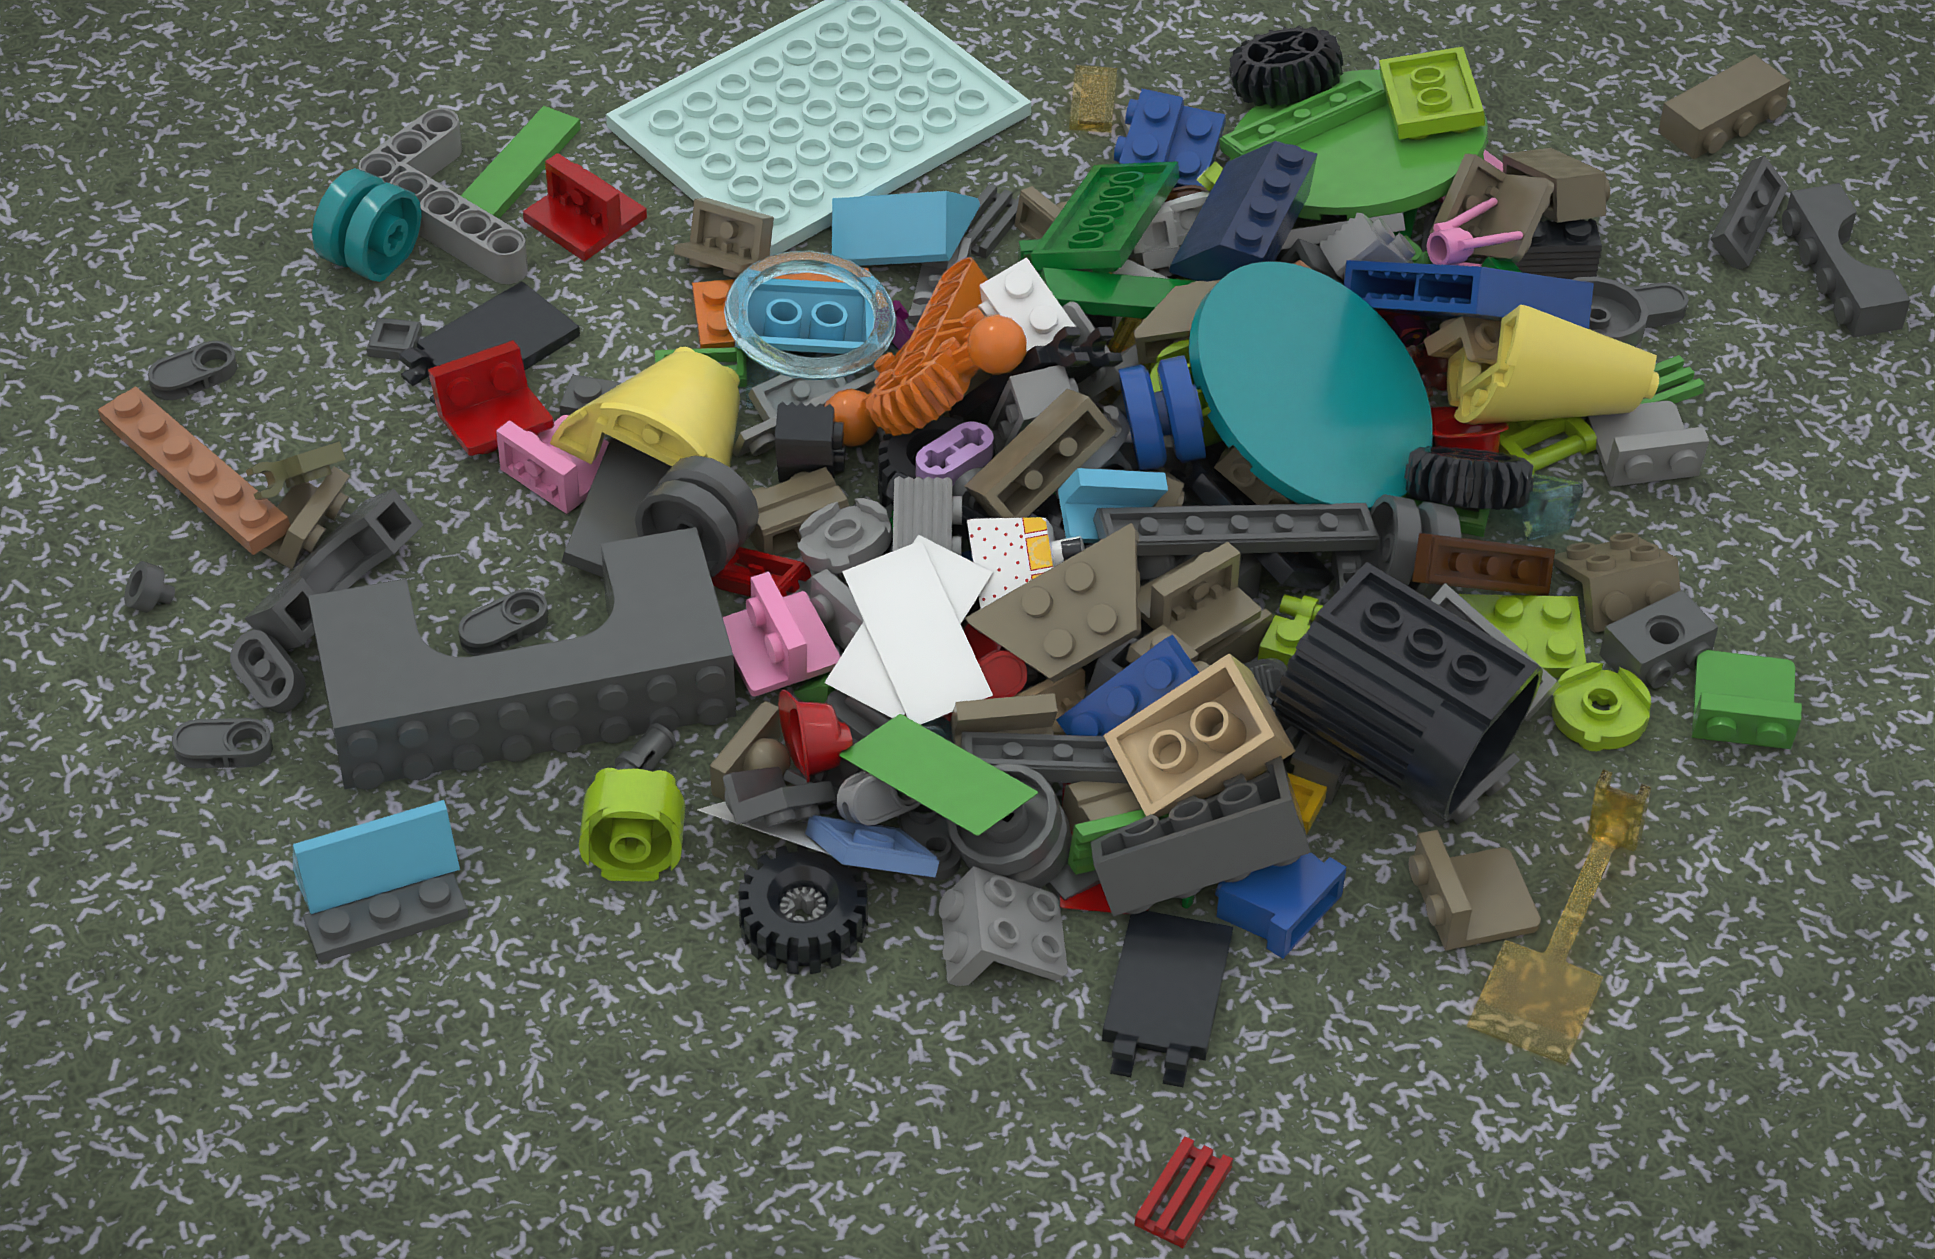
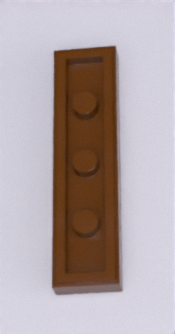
[1413,533,1555,596]

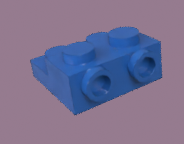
[1114,89,1226,188]

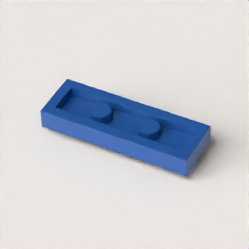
[1056,635,1199,736]

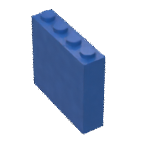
[1344,260,1594,329]

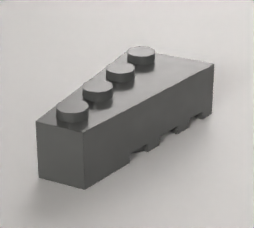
[1091,756,1311,917]

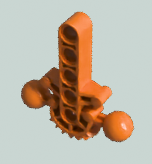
[824,257,1027,447]

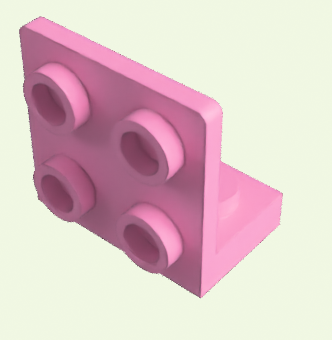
[496,415,609,514]

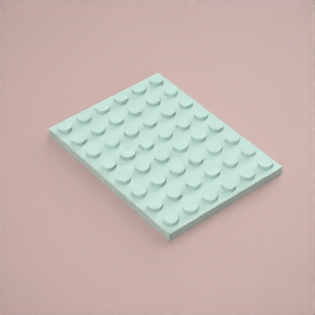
[606,0,1031,260]

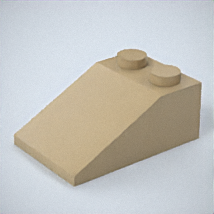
[1103,653,1295,817]

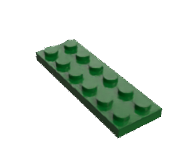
[1031,161,1180,274]

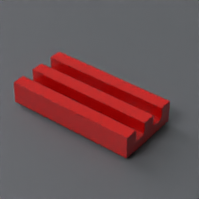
[711,547,812,597]
[1134,1136,1233,1248]

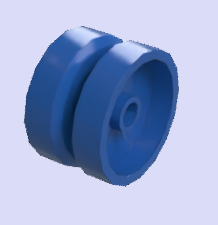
[1118,355,1206,472]

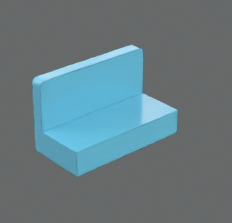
[1058,468,1168,544]

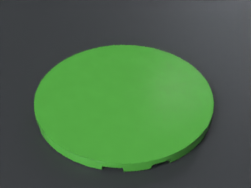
[1229,69,1489,221]

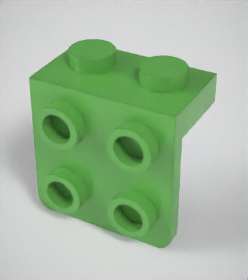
[1692,650,1802,749]

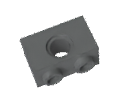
[1599,590,1718,688]

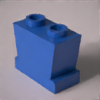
[1215,853,1347,959]

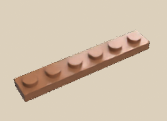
[98,387,291,555]

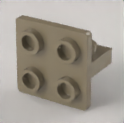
[1138,542,1261,653]

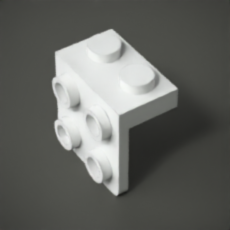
[978,257,1076,352]

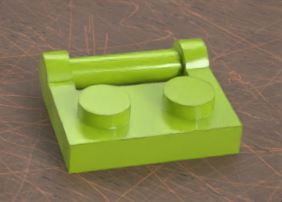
[1499,417,1597,477]

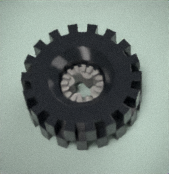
[738,844,868,975]

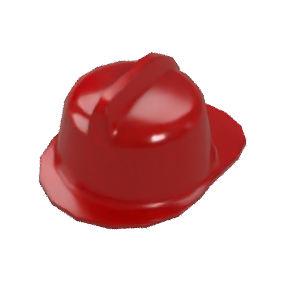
[1431,407,1509,452]
[778,689,853,784]

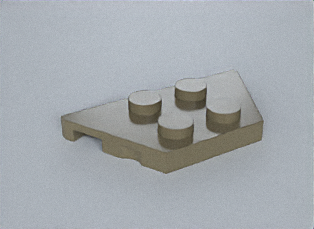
[966,523,1141,683]

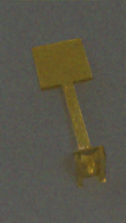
[1467,769,1651,1065]

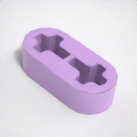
[915,422,994,486]

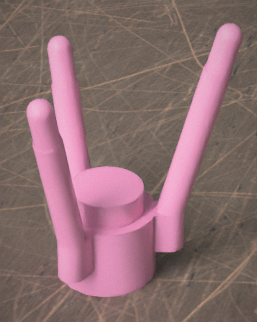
[1427,198,1523,267]

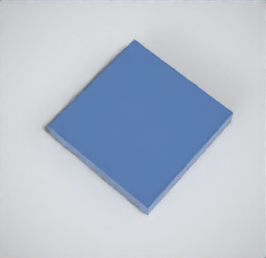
[805,815,940,878]

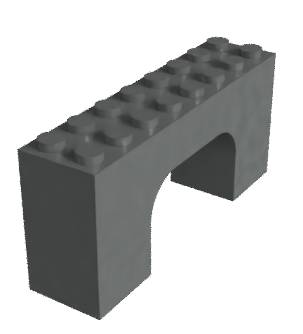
[308,527,736,790]

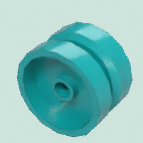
[312,168,422,282]

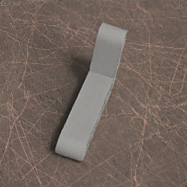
[358,108,528,284]

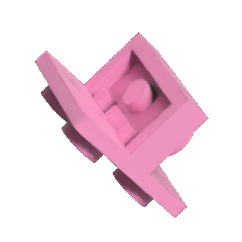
[723,572,841,697]

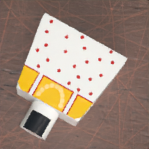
[967,517,1085,609]

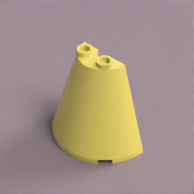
[1447,305,1659,425]
[550,347,740,467]

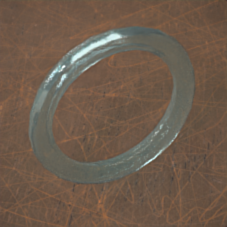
[724,251,897,380]

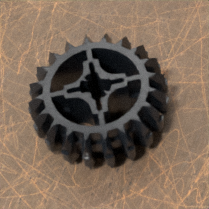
[1229,25,1344,108]
[1404,446,1534,510]

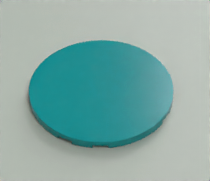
[1189,261,1433,511]

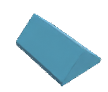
[832,191,981,267]
[735,276,876,356]
[293,800,460,914]

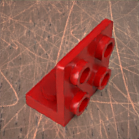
[428,340,555,456]

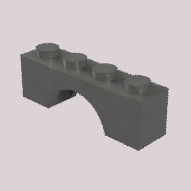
[1782,183,1911,338]
[244,488,423,651]

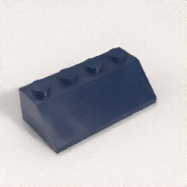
[1169,141,1318,282]

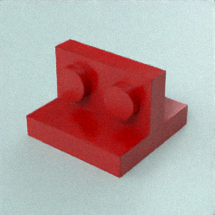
[523,153,647,262]

